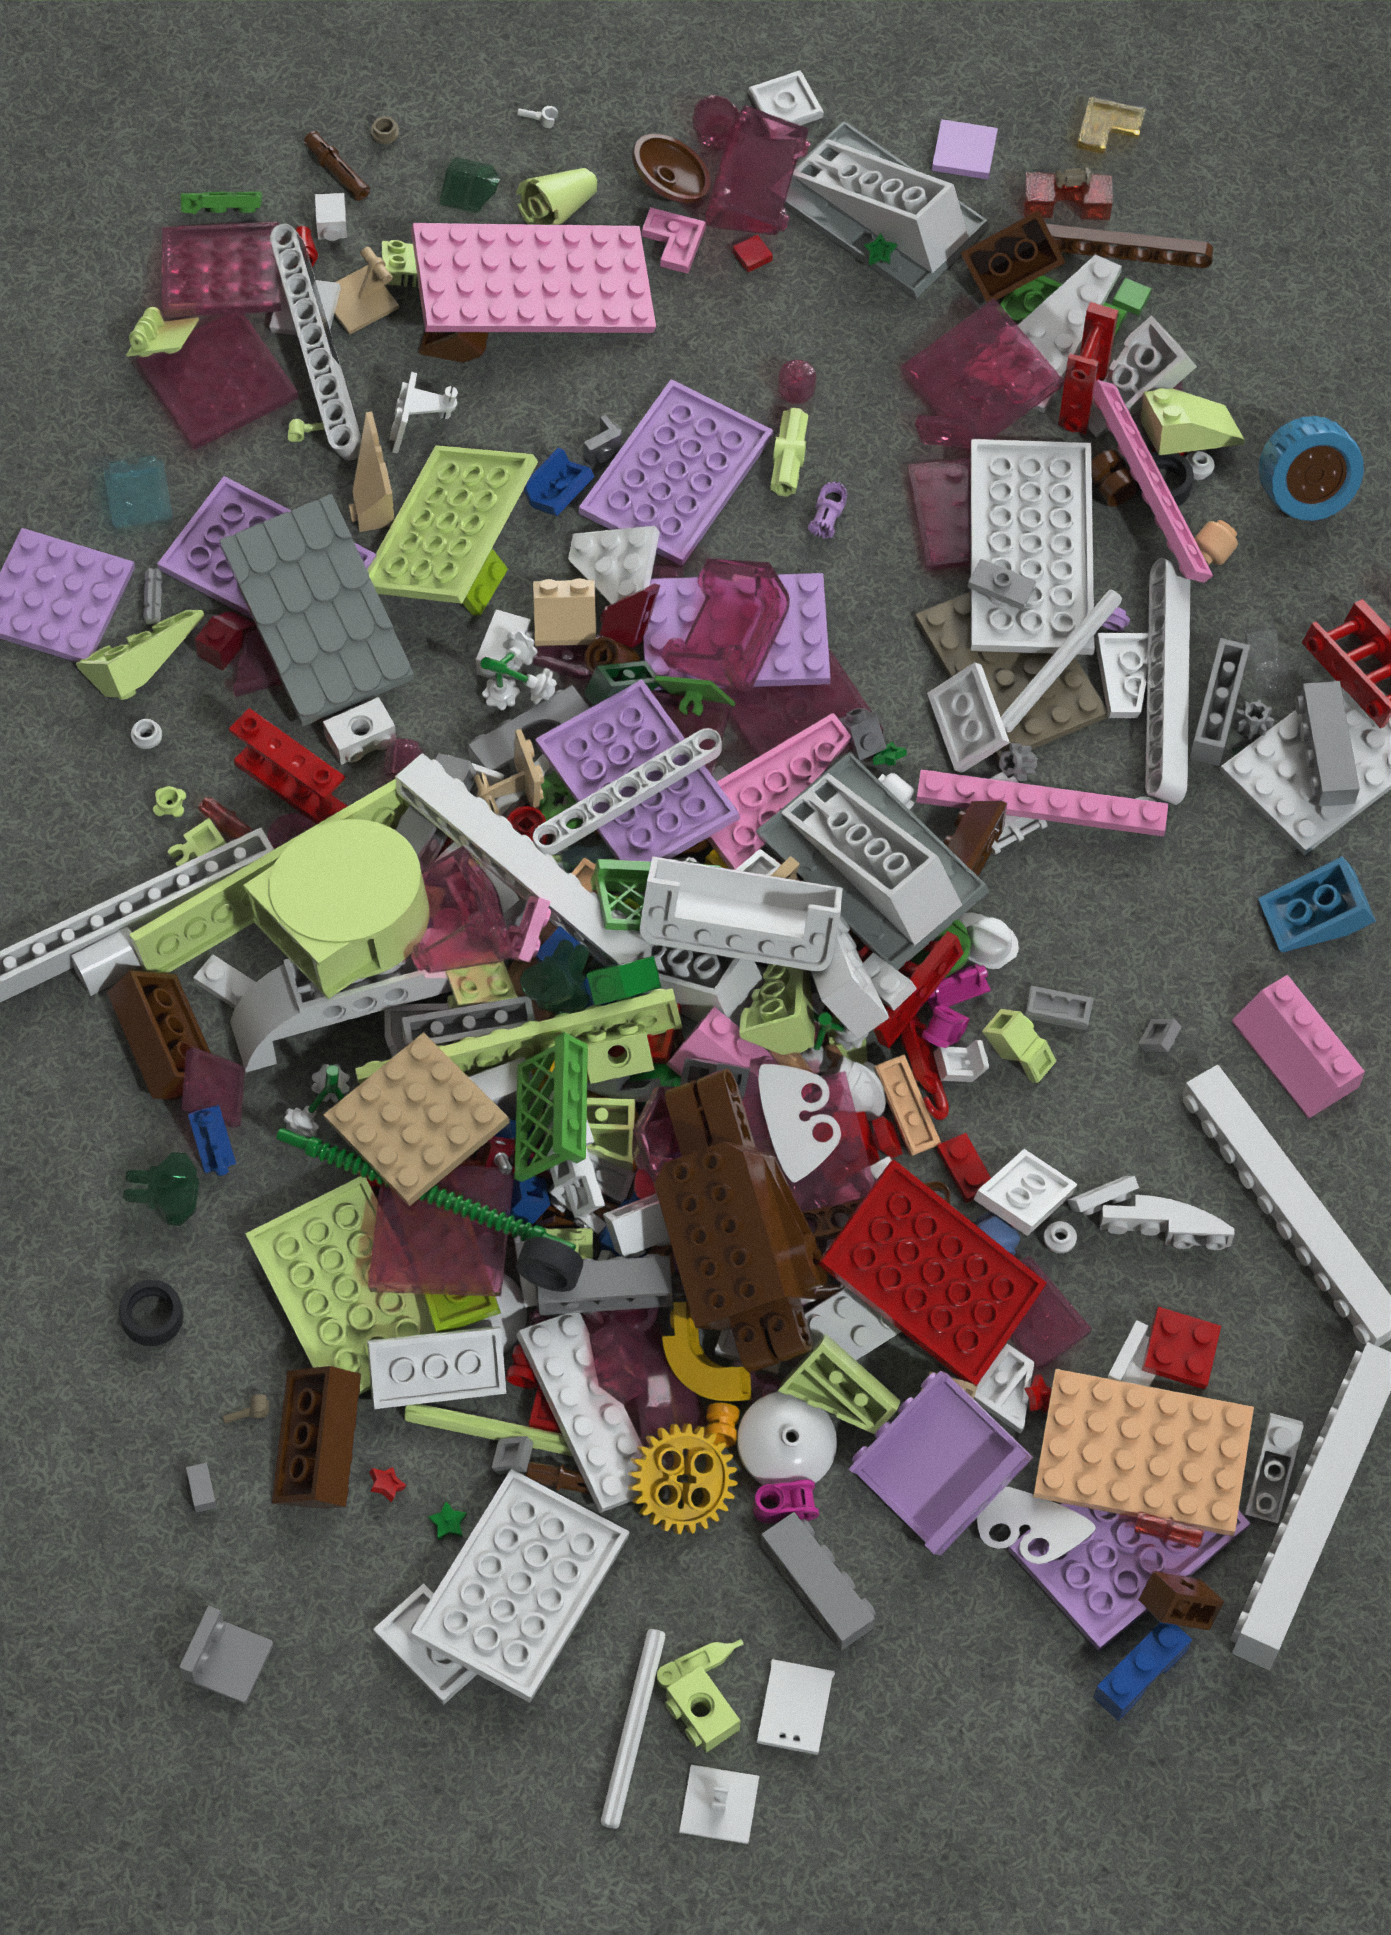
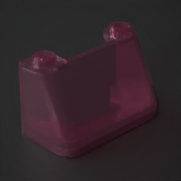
[704,105,810,236]
[661,558,790,692]
[411,846,513,974]

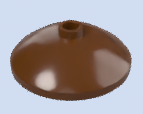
[632,134,711,203]

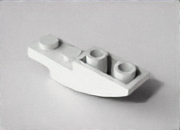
[545,1090,605,1218]
[1100,1195,1234,1250]

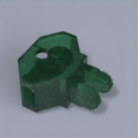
[519,940,590,1014]
[123,1152,200,1226]

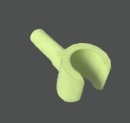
[288,419,325,442]

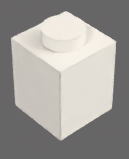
[315,193,347,241]

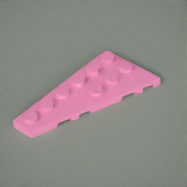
[706,713,851,870]

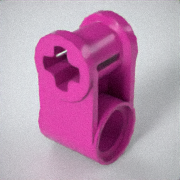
[922,1004,969,1048]
[753,1479,819,1524]

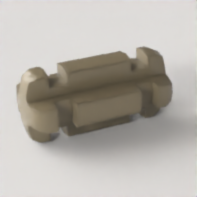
[1055,167,1091,188]

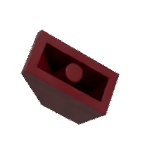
[600,583,660,648]
[195,610,257,671]

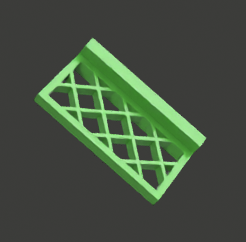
[591,859,721,931]
[515,1032,588,1182]

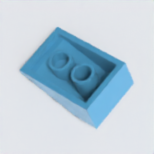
[1258,856,1376,952]

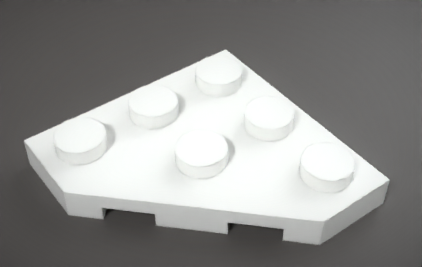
[568,526,660,604]

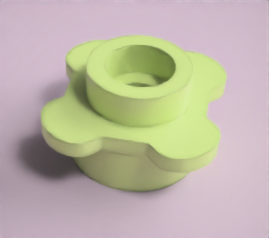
[153,786,186,817]

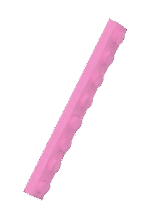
[1093,380,1213,583]
[916,770,1168,837]

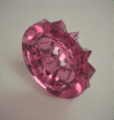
[268,813,315,849]

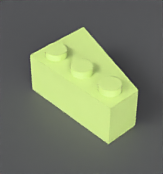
[778,1334,900,1434]

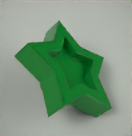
[863,232,898,266]
[873,741,907,766]
[428,1501,467,1540]

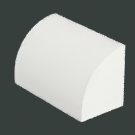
[71,926,143,996]

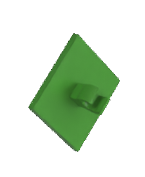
[655,676,735,716]

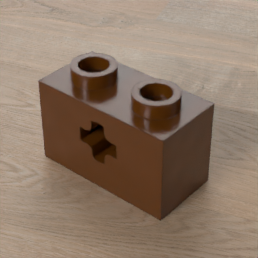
[1138,1571,1225,1630]

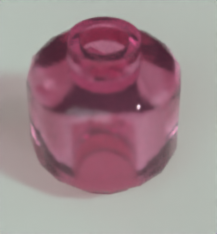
[778,360,817,404]
[383,739,425,780]

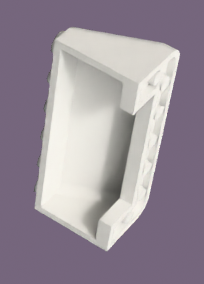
[640,856,843,971]

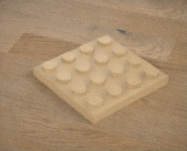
[323,1032,510,1206]

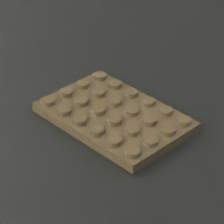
[915,592,1108,763]

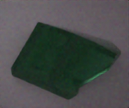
[439,157,500,213]

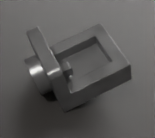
[584,415,622,466]
[839,708,887,761]

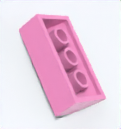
[1232,975,1365,1119]
[666,1006,814,1141]

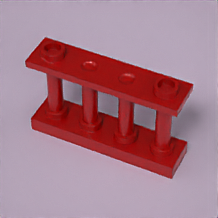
[1058,302,1119,434]
[1301,599,1391,729]
[229,708,348,824]
[825,931,964,1048]

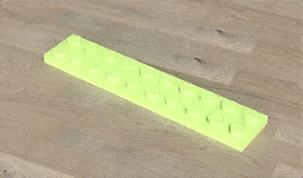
[129,779,410,974]
[355,988,683,1084]

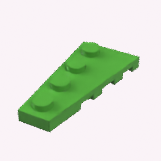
[995,275,1127,339]

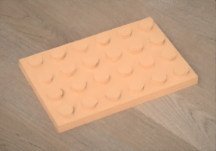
[1033,1369,1254,1536]

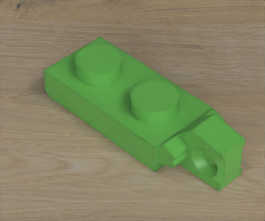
[181,192,262,214]

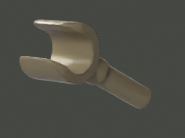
[223,1395,269,1424]

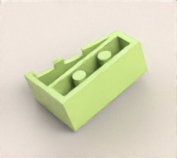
[535,1098,635,1171]

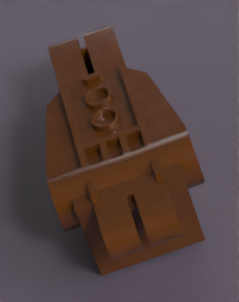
[654,1068,828,1373]

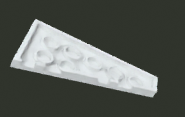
[965,255,1122,413]

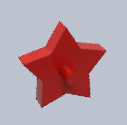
[1024,1374,1052,1413]
[369,1467,407,1502]

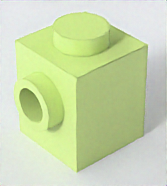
[982,1009,1040,1061]

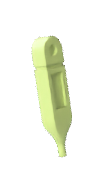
[657,1639,743,1689]

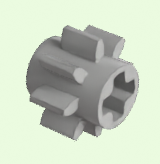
[1235,700,1274,739]
[999,743,1038,782]

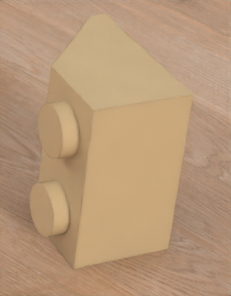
[533,578,596,646]

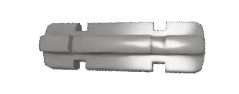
[143,568,162,625]

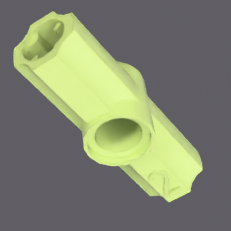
[770,408,808,497]

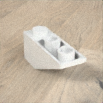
[1245,1413,1304,1523]

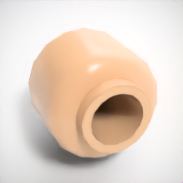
[1194,520,1238,566]

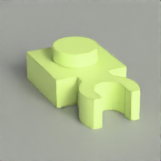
[168,818,227,866]

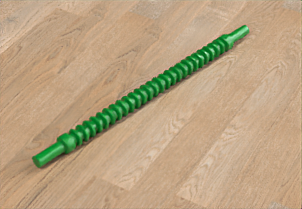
[276,1128,576,1250]

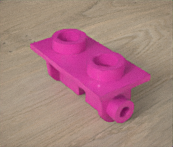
[927,964,991,1013]

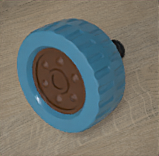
[1258,416,1364,521]

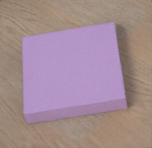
[932,119,998,180]

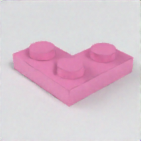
[642,207,706,274]
[501,896,551,963]

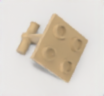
[334,247,399,335]
[473,729,544,815]

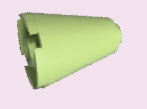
[517,168,597,225]

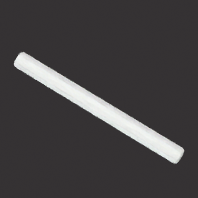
[1001,590,1122,733]
[601,1629,665,1829]

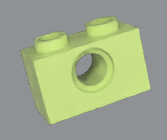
[581,1023,654,1084]
[665,1665,741,1753]

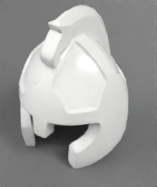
[813,1055,886,1121]

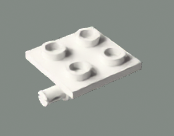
[389,372,458,453]

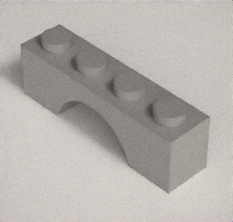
[469,685,589,778]

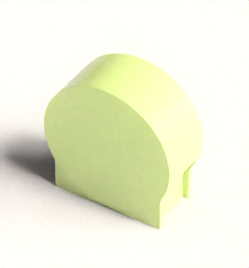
[243,819,429,999]

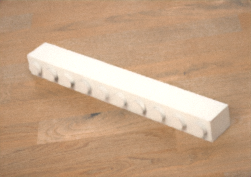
[395,753,652,967]
[0,828,274,1002]
[1183,1065,1391,1347]

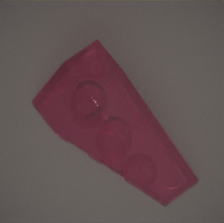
[626,1323,707,1448]

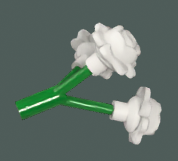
[480,631,557,710]
[800,993,869,1074]
[284,1064,350,1138]

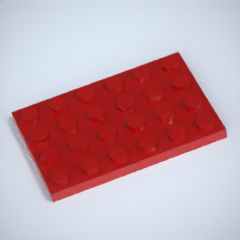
[818,1160,1047,1387]

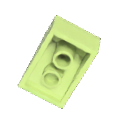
[1140,388,1245,455]

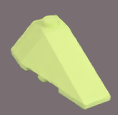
[76,610,205,700]
[739,964,815,1055]

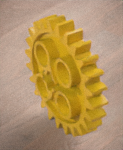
[628,1423,737,1534]

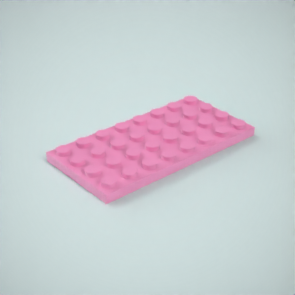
[411,223,656,333]

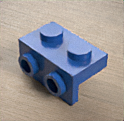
[523,448,595,516]

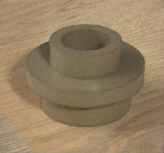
[371,116,399,144]

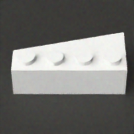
[811,915,890,1040]

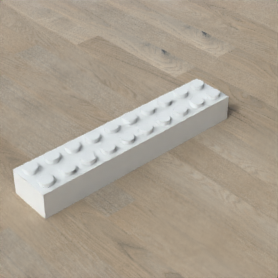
[1230,1342,1391,1671]

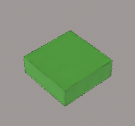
[1112,278,1152,316]

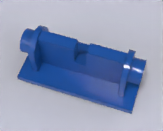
[188,1104,236,1176]

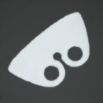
[758,1064,841,1182]
[977,1486,1096,1564]

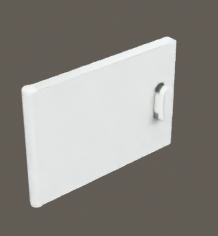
[757,1659,835,1755]

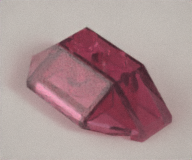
[632,1086,682,1189]

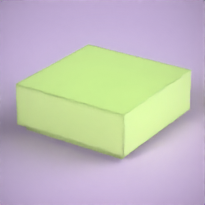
[1019,1037,1056,1084]

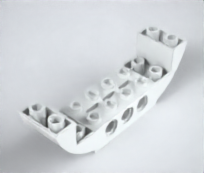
[230,930,475,1072]

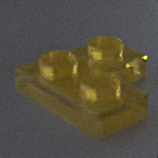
[1077,97,1146,154]

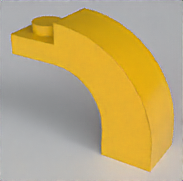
[662,1302,751,1401]

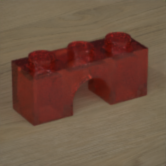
[1023,172,1113,220]

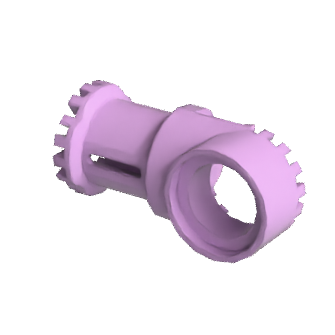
[808,482,847,539]

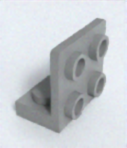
[179,1605,273,1704]

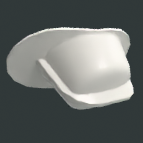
[958,912,1019,969]

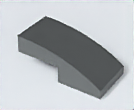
[680,1057,750,1101]
[587,1076,663,1102]

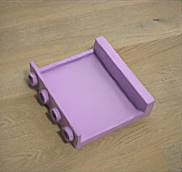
[849,1371,1033,1556]

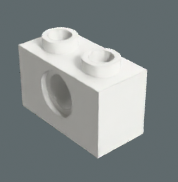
[323,697,396,765]

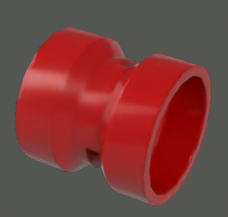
[506,1345,538,1389]

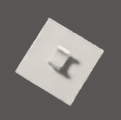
[679,1764,759,1844]

